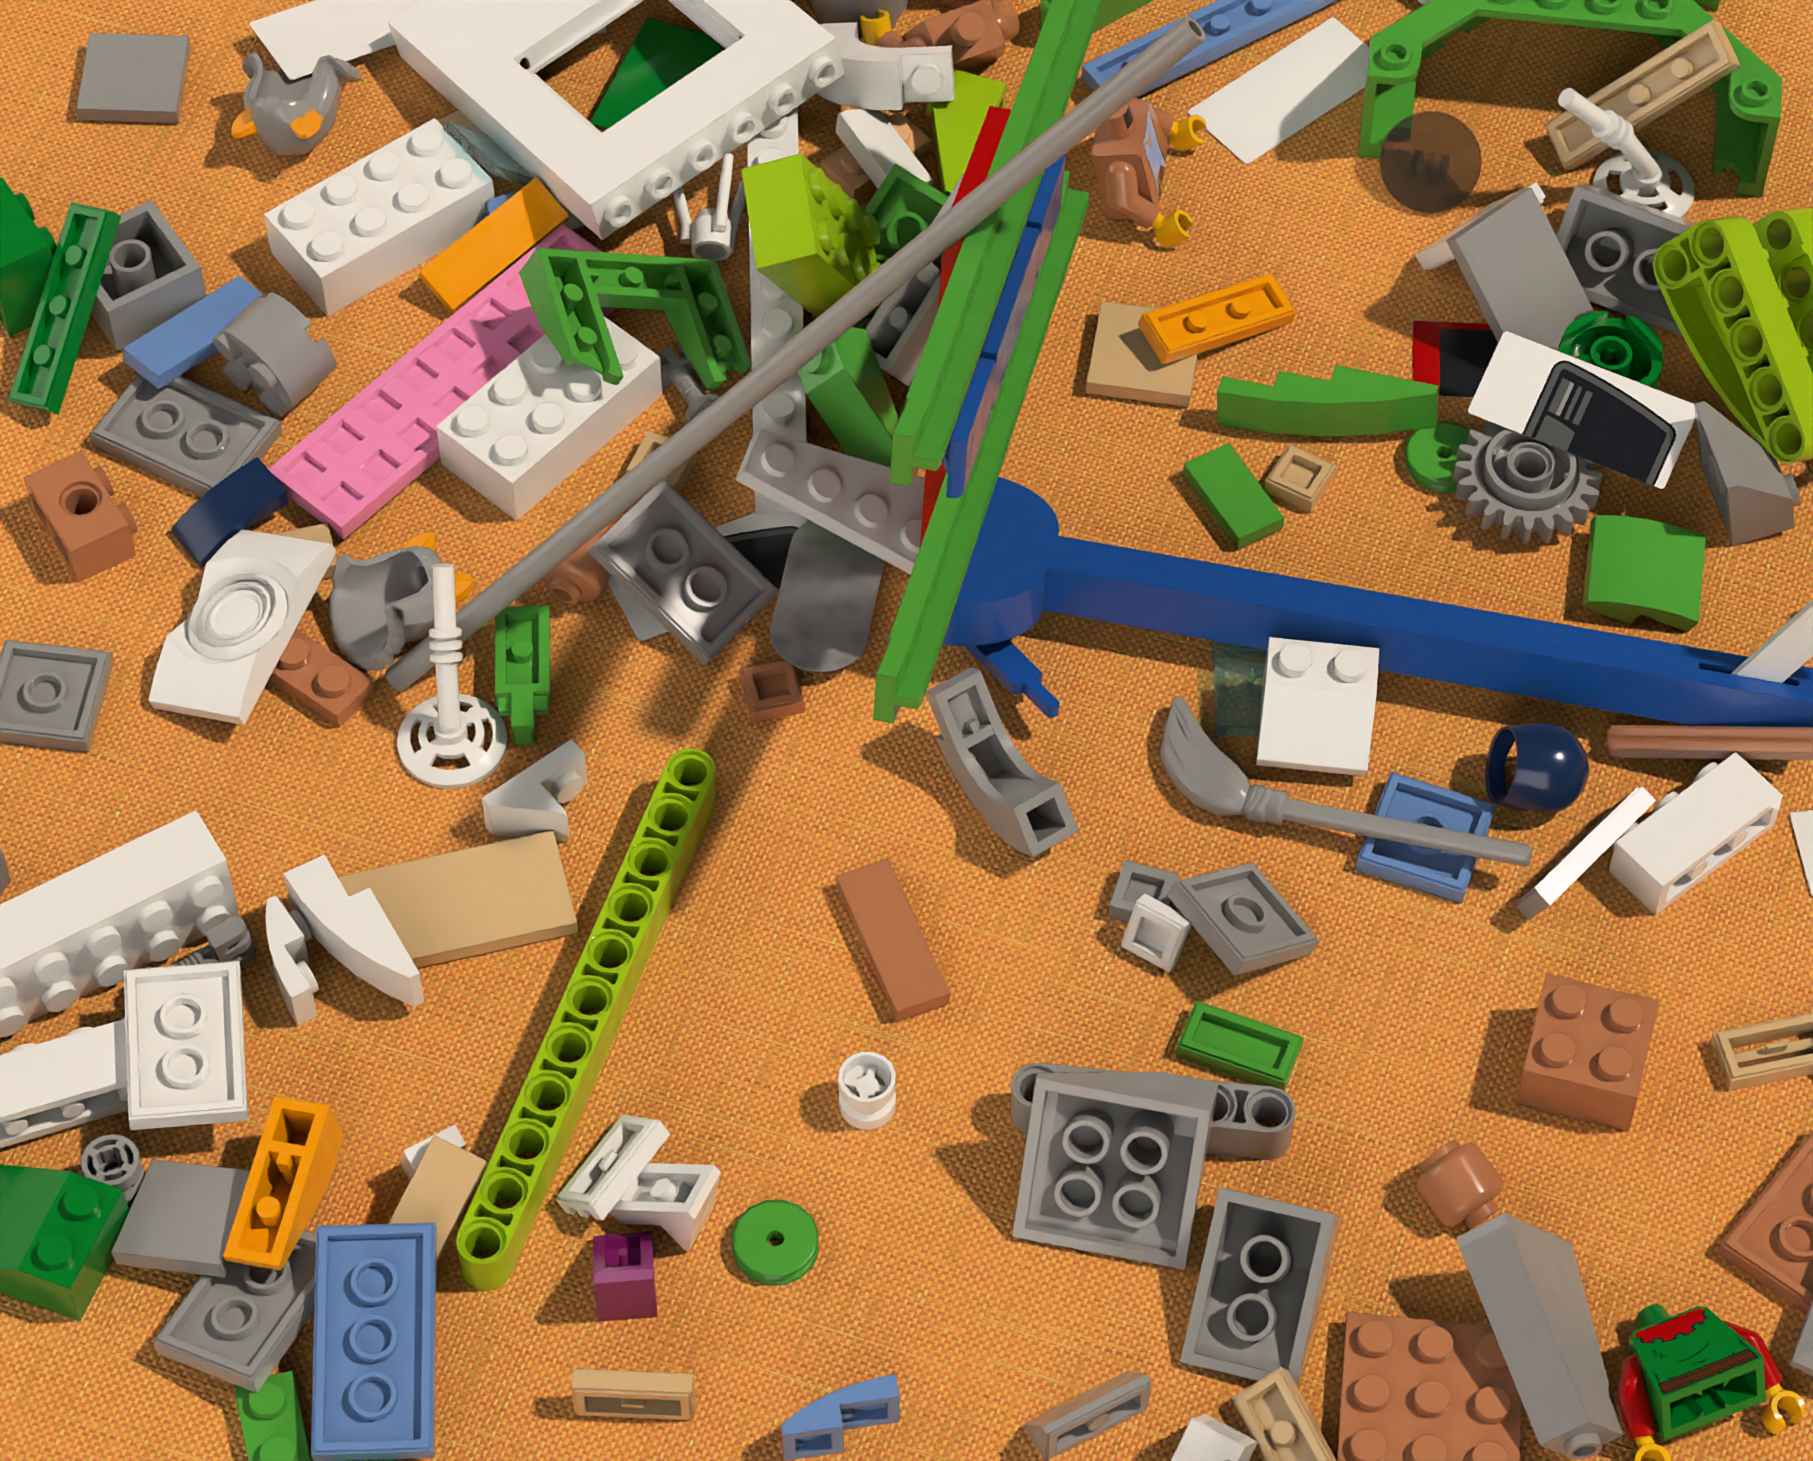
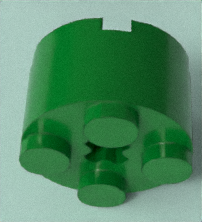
[1558,311,1663,390]

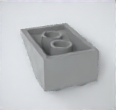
[1180,1187,1341,1387]

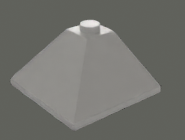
[1012,1072,1219,1270]

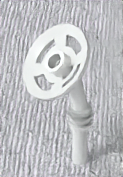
[1558,88,1695,219]
[397,564,507,789]

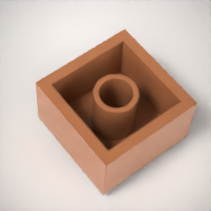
[1516,974,1660,1131]

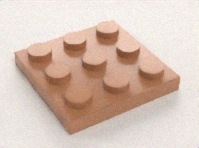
[1336,1312,1522,1461]

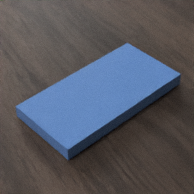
[311,1222,437,1461]

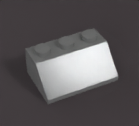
[1556,183,1696,336]

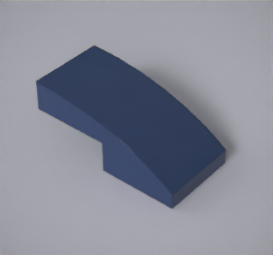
[172,457,289,568]

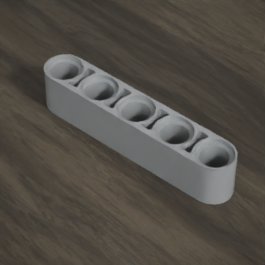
[1010,1063,1296,1160]

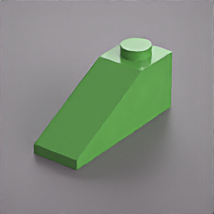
[798,327,899,468]

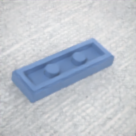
[123,276,263,389]

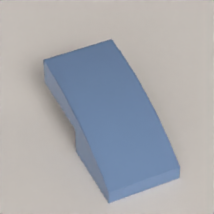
[781,1374,899,1461]

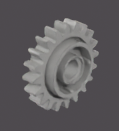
[1452,420,1602,544]

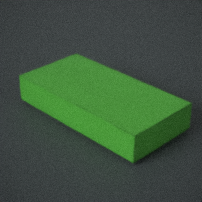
[1183,443,1284,550]
[1176,1000,1304,1092]

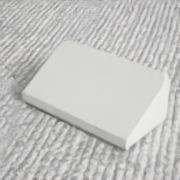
[835,109,934,189]

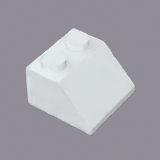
[1256,637,1379,776]

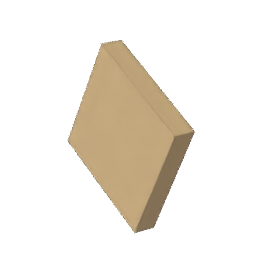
[1086,301,1199,407]

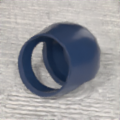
[1485,723,1589,812]

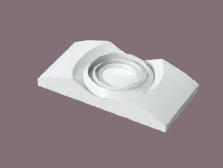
[149,529,337,725]

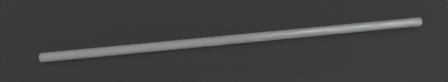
[386,16,1206,691]

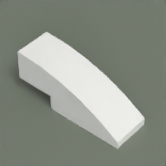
[283,854,424,1007]

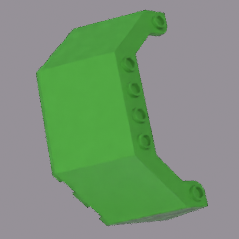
[1358,0,1782,197]

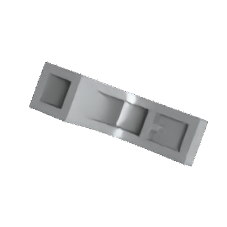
[926,667,1079,857]

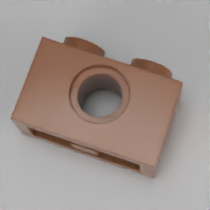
[23,451,137,583]

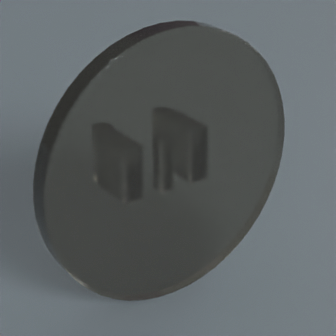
[1379,111,1482,213]

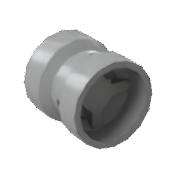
[81,1134,145,1210]

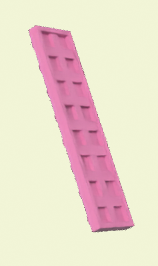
[268,224,616,540]

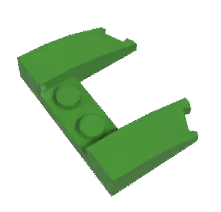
[519,248,752,390]

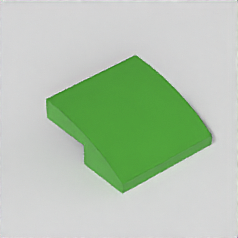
[1582,515,1706,632]

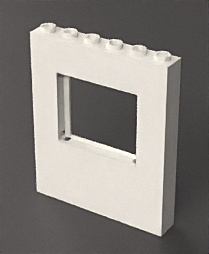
[387,0,845,240]

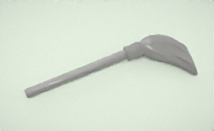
[1159,696,1532,867]

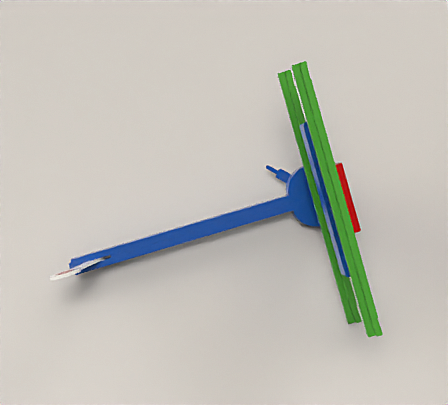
[873,0,1813,727]

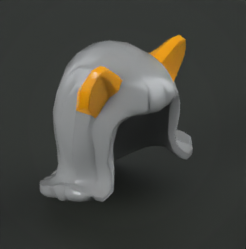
[231,53,361,157]
[328,532,476,671]

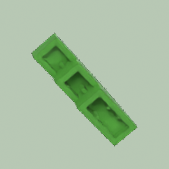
[1217,365,1439,437]

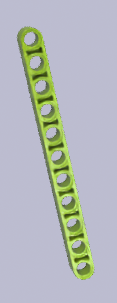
[456,748,717,1291]

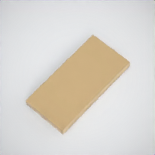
[338,830,578,981]

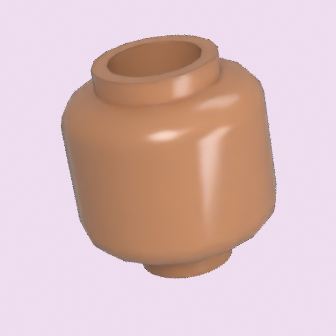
[542,529,612,605]
[1416,1139,1503,1230]

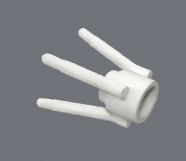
[672,153,746,261]

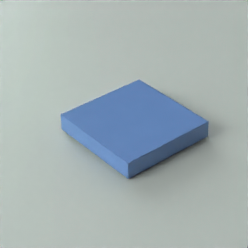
[1356,772,1497,903]

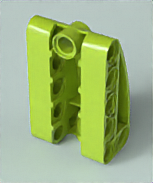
[1653,207,1813,464]

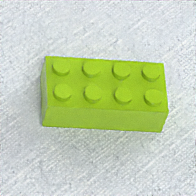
[741,153,881,318]

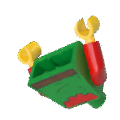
[1617,1304,1805,1461]

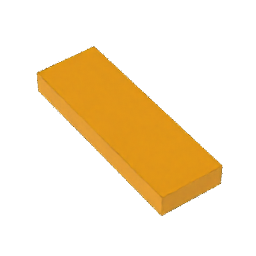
[418,177,570,314]
[1138,273,1296,365]

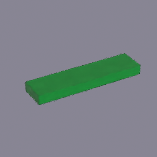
[8,202,121,415]

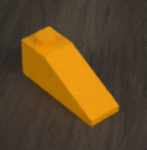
[223,1096,345,1271]

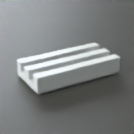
[556,1114,670,1221]

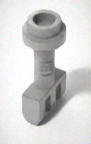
[659,342,720,423]
[143,916,256,969]

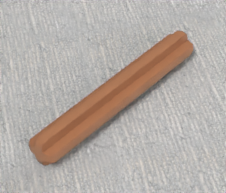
[1606,725,1813,760]

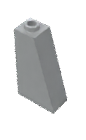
[1457,1213,1623,1460]

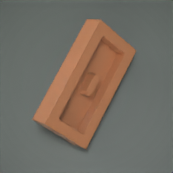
[269,628,375,728]

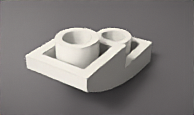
[265,894,319,1027]

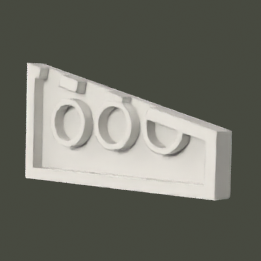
[736,429,925,575]

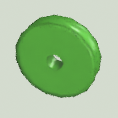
[1405,421,1470,493]
[732,1200,819,1285]

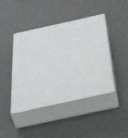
[124,961,248,1130]

